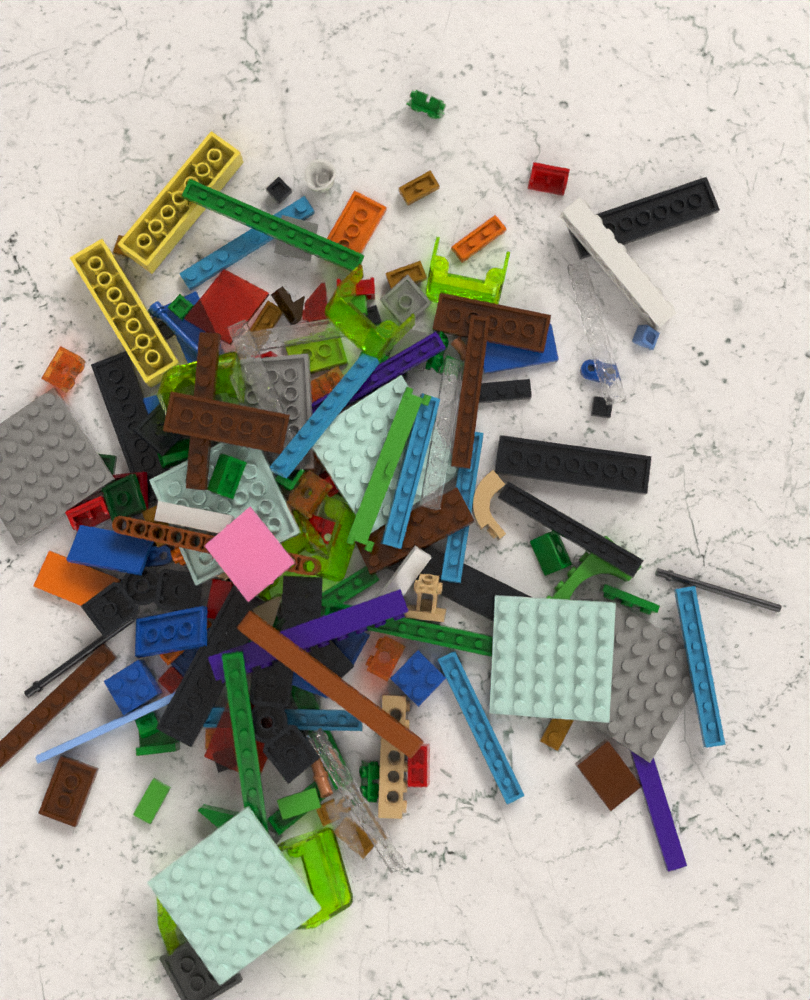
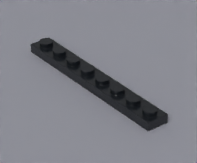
[498,481,644,578]

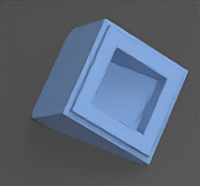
[632,324,660,350]

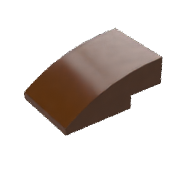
[575,739,641,811]

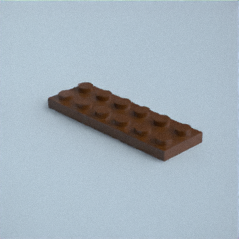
[432,293,551,353]
[163,391,290,454]
[355,487,475,575]

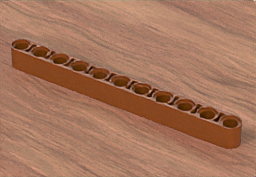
[112,516,321,576]
[237,611,424,758]

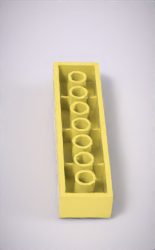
[117,131,244,274]
[70,239,183,388]

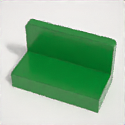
[157,438,190,469]
[207,453,247,499]
[275,468,308,495]
[530,531,573,576]
[136,731,180,756]

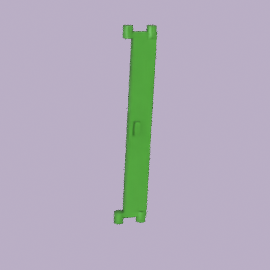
[346,387,431,552]

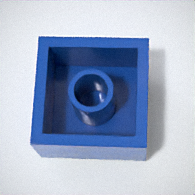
[390,650,446,707]
[104,659,163,715]

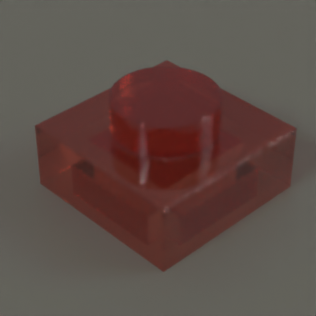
[157,666,184,694]

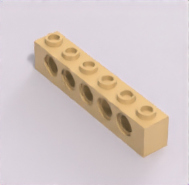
[378,694,410,819]

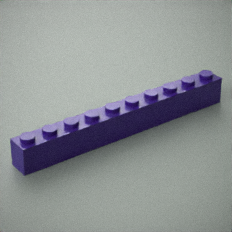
[208,589,409,683]

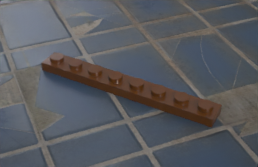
[451,315,490,469]
[186,332,221,490]
[0,644,118,768]

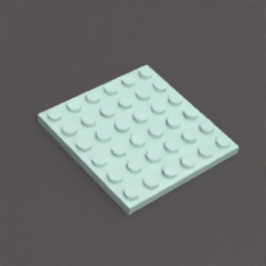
[312,375,459,534]
[149,443,301,585]
[489,595,616,723]
[147,806,321,985]

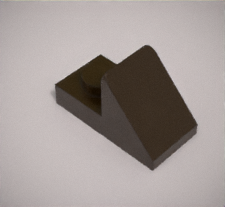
[271,286,305,327]

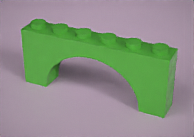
[546,536,642,600]

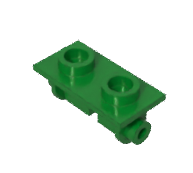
[406,89,446,119]
[425,331,449,373]
[358,760,380,804]

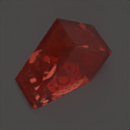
[302,283,330,327]

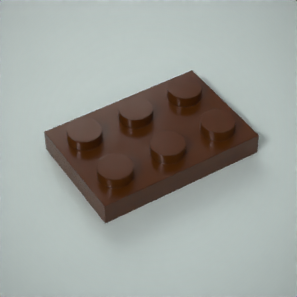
[38,755,99,827]

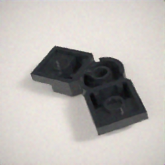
[81,566,203,638]
[281,576,354,678]
[250,661,321,784]

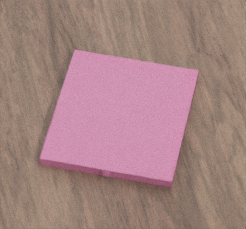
[205,507,295,602]

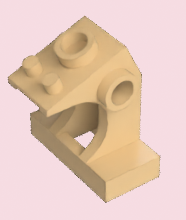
[405,574,446,622]

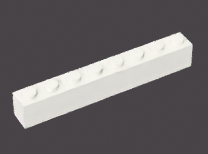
[559,197,677,330]

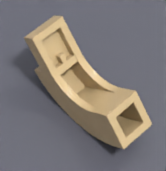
[472,470,506,540]

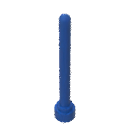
[148,301,198,355]

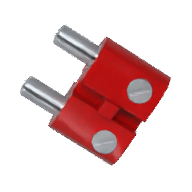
[303,503,342,546]

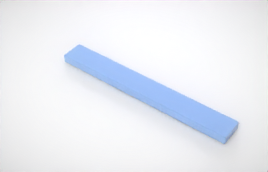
[35,693,175,763]

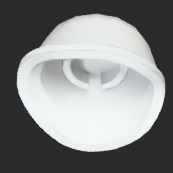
[304,159,336,192]

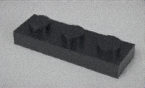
[479,379,532,403]

